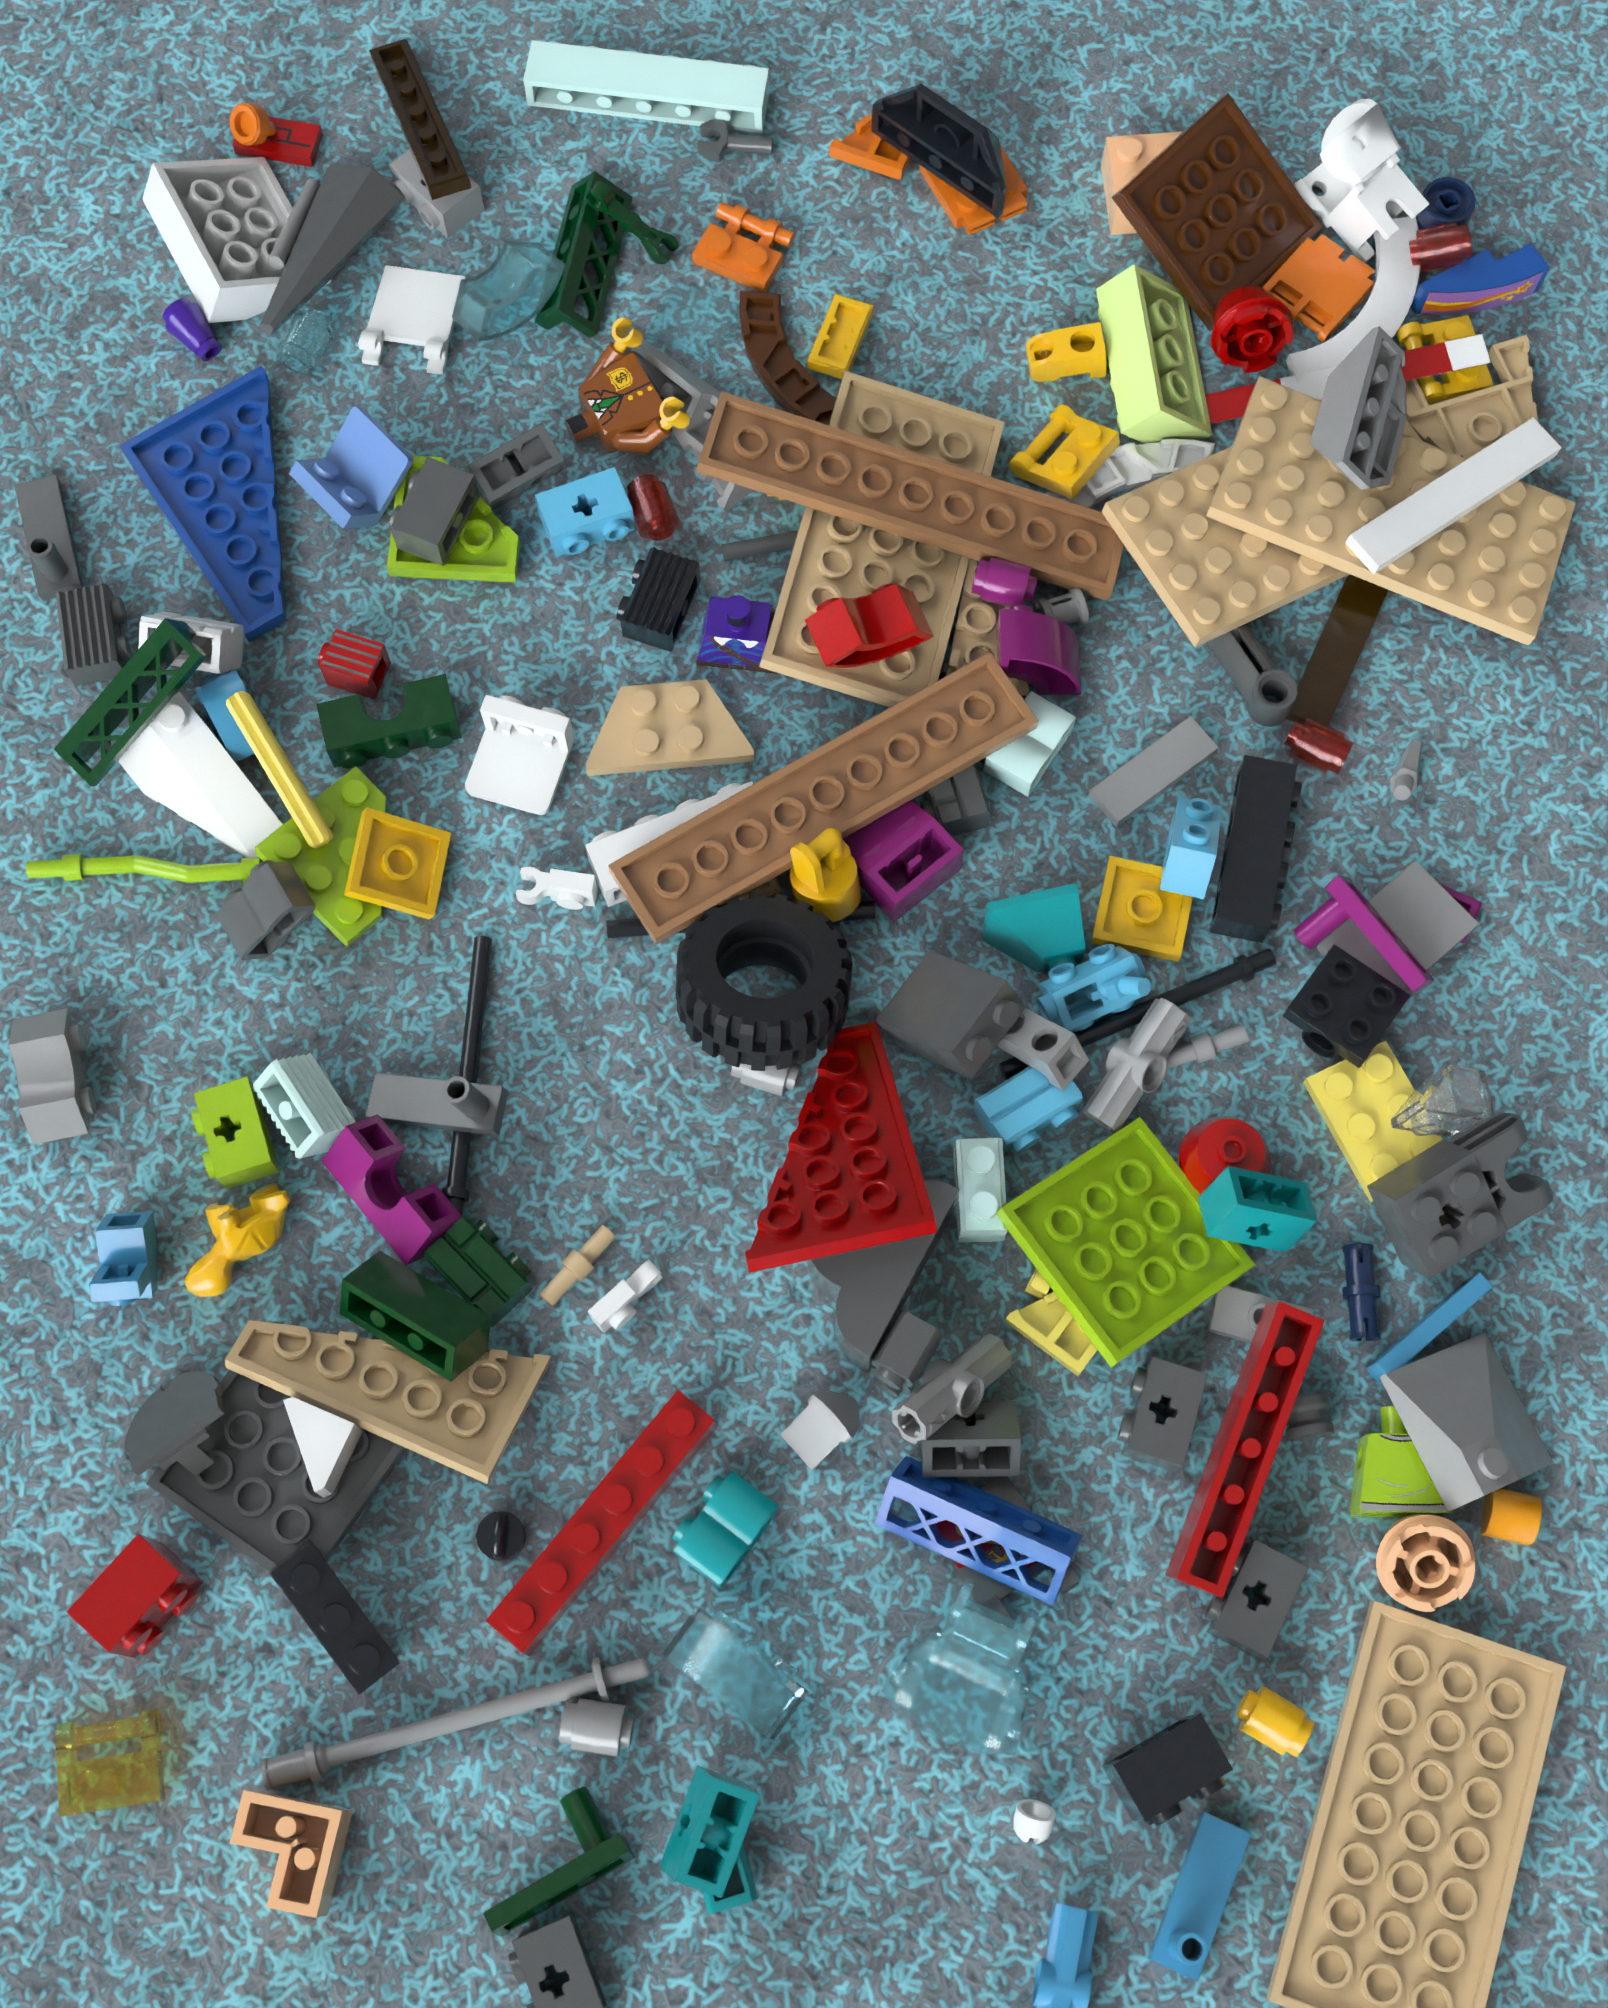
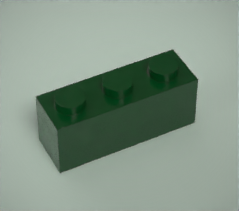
[340,1251,491,1382]

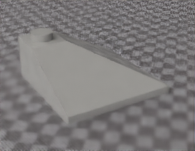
[1380,1333,1554,1512]

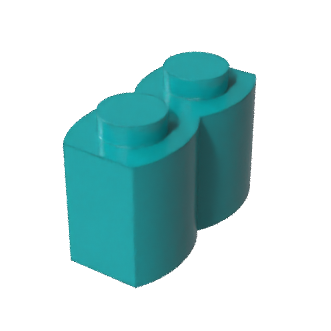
[672,1471,779,1590]

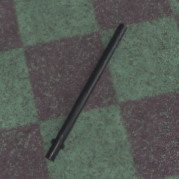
[442,936,492,1216]
[999,948,1276,1080]

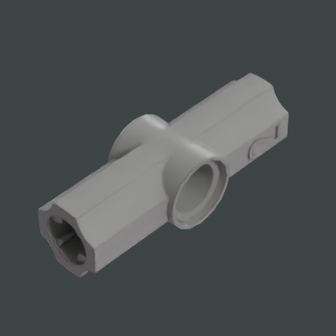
[1082,998,1192,1133]
[892,1333,1012,1445]

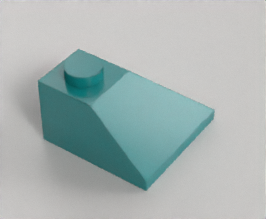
[981,883,1086,972]

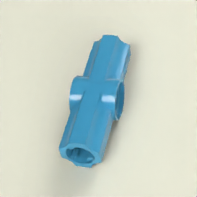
[1032,1902,1099,2008]

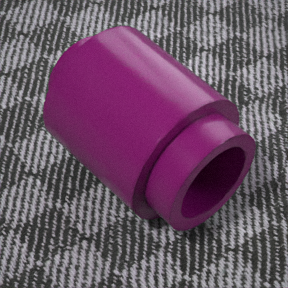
[971,557,1038,607]

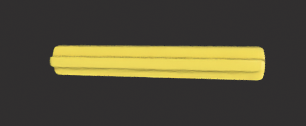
[226,691,333,849]

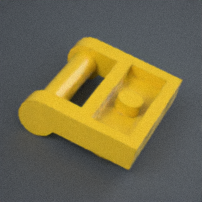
[1396,315,1494,405]
[1009,404,1120,500]

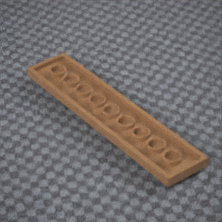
[696,391,1124,601]
[608,652,1039,945]

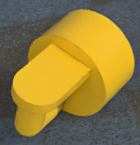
[790,828,861,922]

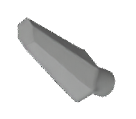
[1390,738,1422,800]

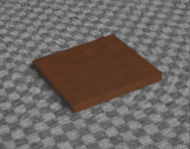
[1111,93,1323,331]

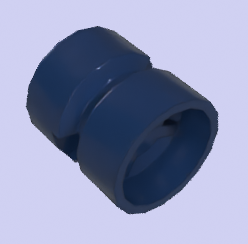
[1416,177,1476,256]

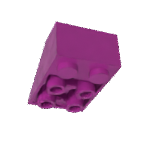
[843,800,964,923]

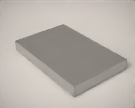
[1316,860,1479,991]

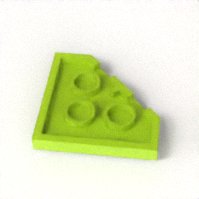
[387,456,520,583]
[255,766,386,947]

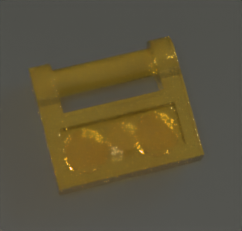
[55,1708,165,1817]

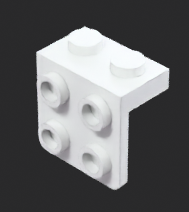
[465,695,575,815]

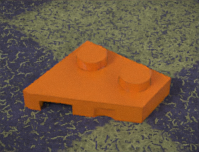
[829,114,911,180]

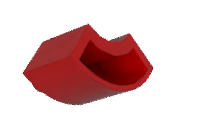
[805,583,934,668]

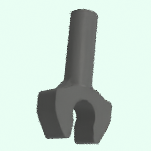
[697,119,773,162]

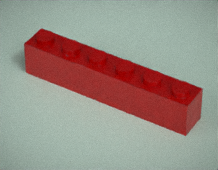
[1165,1301,1325,1598]
[485,1390,717,1656]

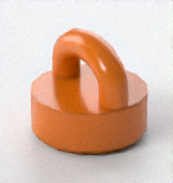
[230,102,276,146]

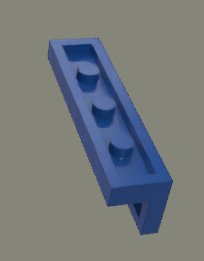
[875,1456,1083,1606]

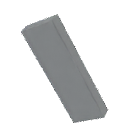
[1088,716,1219,828]

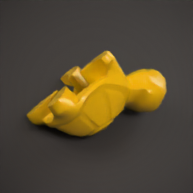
[185,1183,290,1297]

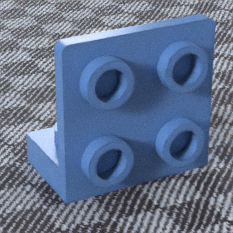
[289,406,413,529]

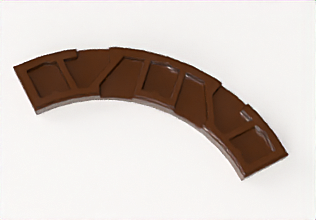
[739,291,836,425]

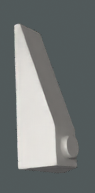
[118,692,283,858]

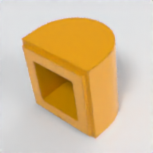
[1480,1488,1542,1546]

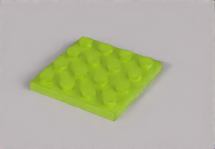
[996,1117,1256,1368]

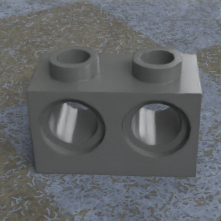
[468,423,564,510]

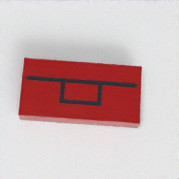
[232,116,323,167]

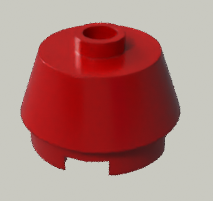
[1211,286,1293,373]
[1179,1116,1271,1194]

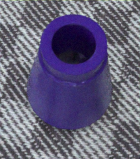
[162,298,222,361]

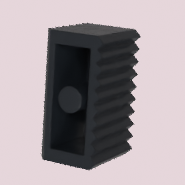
[616,547,701,652]

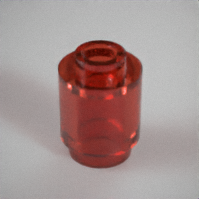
[1409,221,1473,272]
[627,474,679,541]
[1284,716,1354,774]

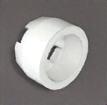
[1013,1799,1056,1844]

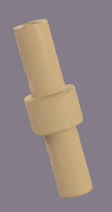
[539,1225,616,1307]

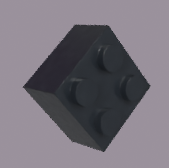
[1102,1713,1233,1826]

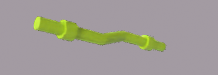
[26,854,263,884]

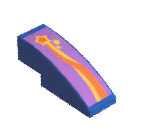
[1410,243,1550,315]

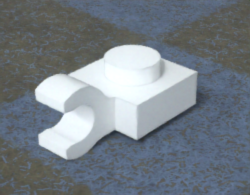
[516,867,598,910]

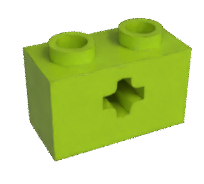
[191,1076,280,1189]

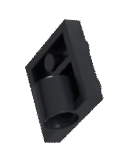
[1283,944,1411,1068]

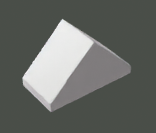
[283,1397,363,1497]

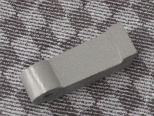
[997,1008,1089,1091]

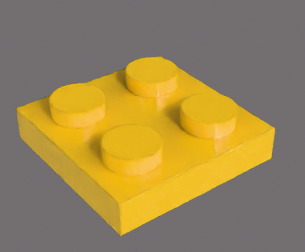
[344,807,451,920]
[1090,856,1193,962]

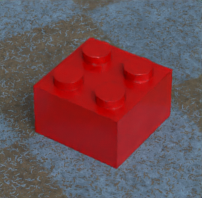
[66,1534,204,1658]

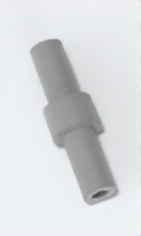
[1166,1025,1249,1069]

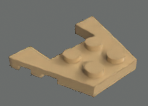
[1405,335,1538,459]

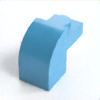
[196,669,255,763]
[89,1211,158,1306]

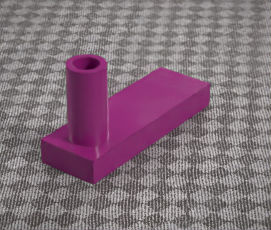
[1293,875,1435,992]

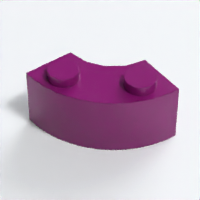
[997,605,1081,695]

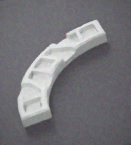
[1286,216,1421,383]
[1045,438,1215,509]

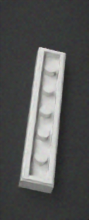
[1345,417,1562,575]

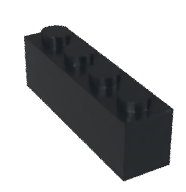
[1210,755,1302,943]

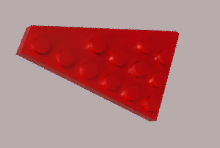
[745,1021,937,1273]

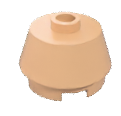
[1376,1514,1475,1612]

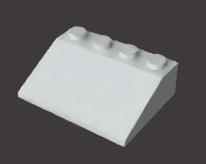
[142,157,331,323]

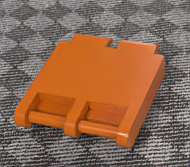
[919,145,1028,236]
[1262,234,1375,343]

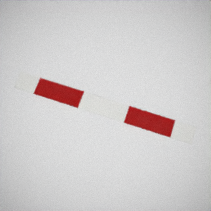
[1205,334,1491,424]

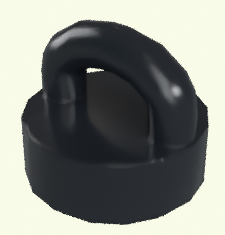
[476,1511,526,1562]

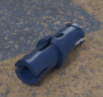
[1342,1243,1381,1341]

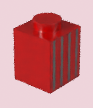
[318,629,391,700]

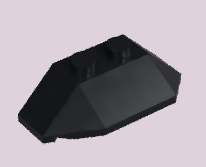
[871,84,1006,218]

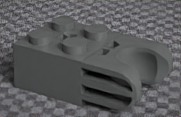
[1367,1113,1553,1279]

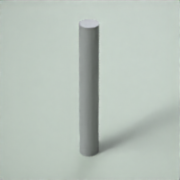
[268,179,320,270]

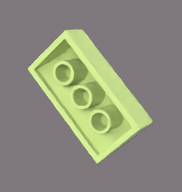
[1096,264,1213,444]

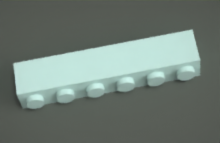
[523,40,769,133]

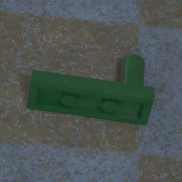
[483,1786,635,1937]

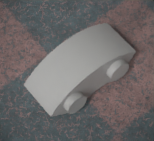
[9,1008,96,1145]

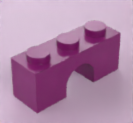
[322,1114,462,1266]

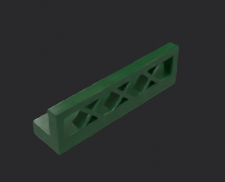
[535,171,633,337]
[54,618,207,786]

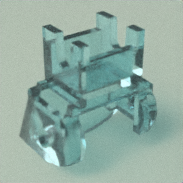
[881,1578,1039,1755]

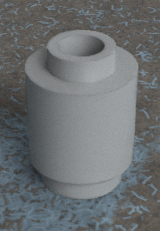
[731,1061,802,1096]
[559,1698,635,1757]

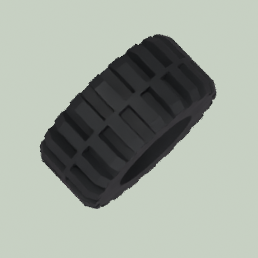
[676,893,853,1071]

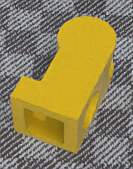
[1025,322,1107,382]

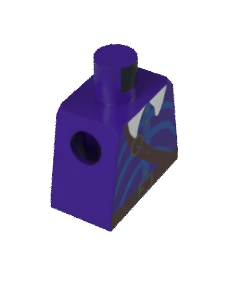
[697,595,778,674]

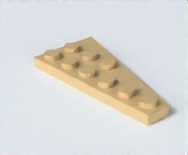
[225,1320,551,1484]

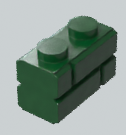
[423,1216,533,1328]

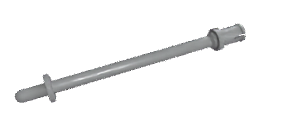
[261,1657,651,1791]

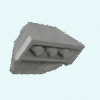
[1310,326,1407,490]

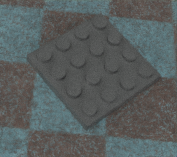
[146,1370,407,1571]

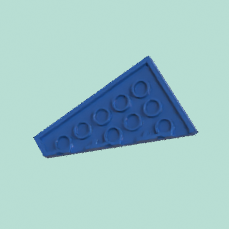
[119,365,286,642]

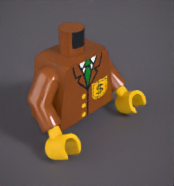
[565,317,690,454]

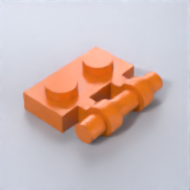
[692,202,796,293]

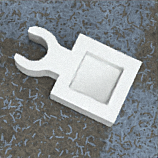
[588,1259,663,1333]

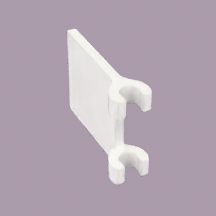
[358,265,466,375]

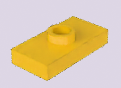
[807,294,874,380]

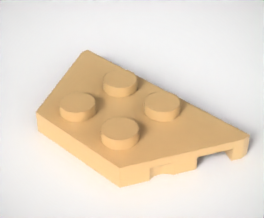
[586,679,755,776]

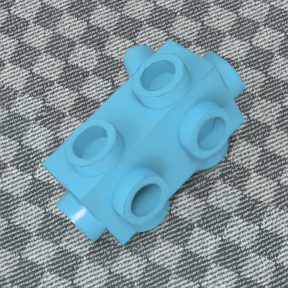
[1037,944,1151,1032]

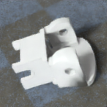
[1294,99,1429,263]

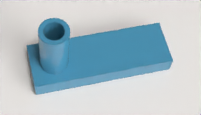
[1365,1272,1493,1383]
[1148,1812,1251,1982]

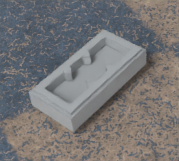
[1207,1286,1312,1344]

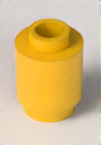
[1235,1685,1314,1757]

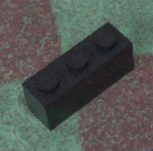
[269,1540,400,1695]

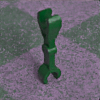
[585,181,678,264]

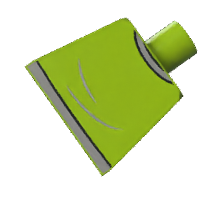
[1350,1406,1453,1517]

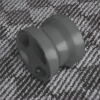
[1285,1394,1335,1441]

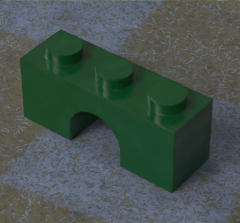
[316,674,462,769]

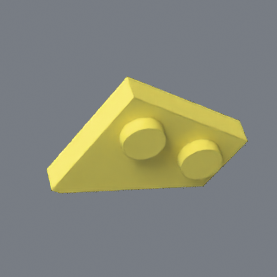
[1004,1291,1097,1376]

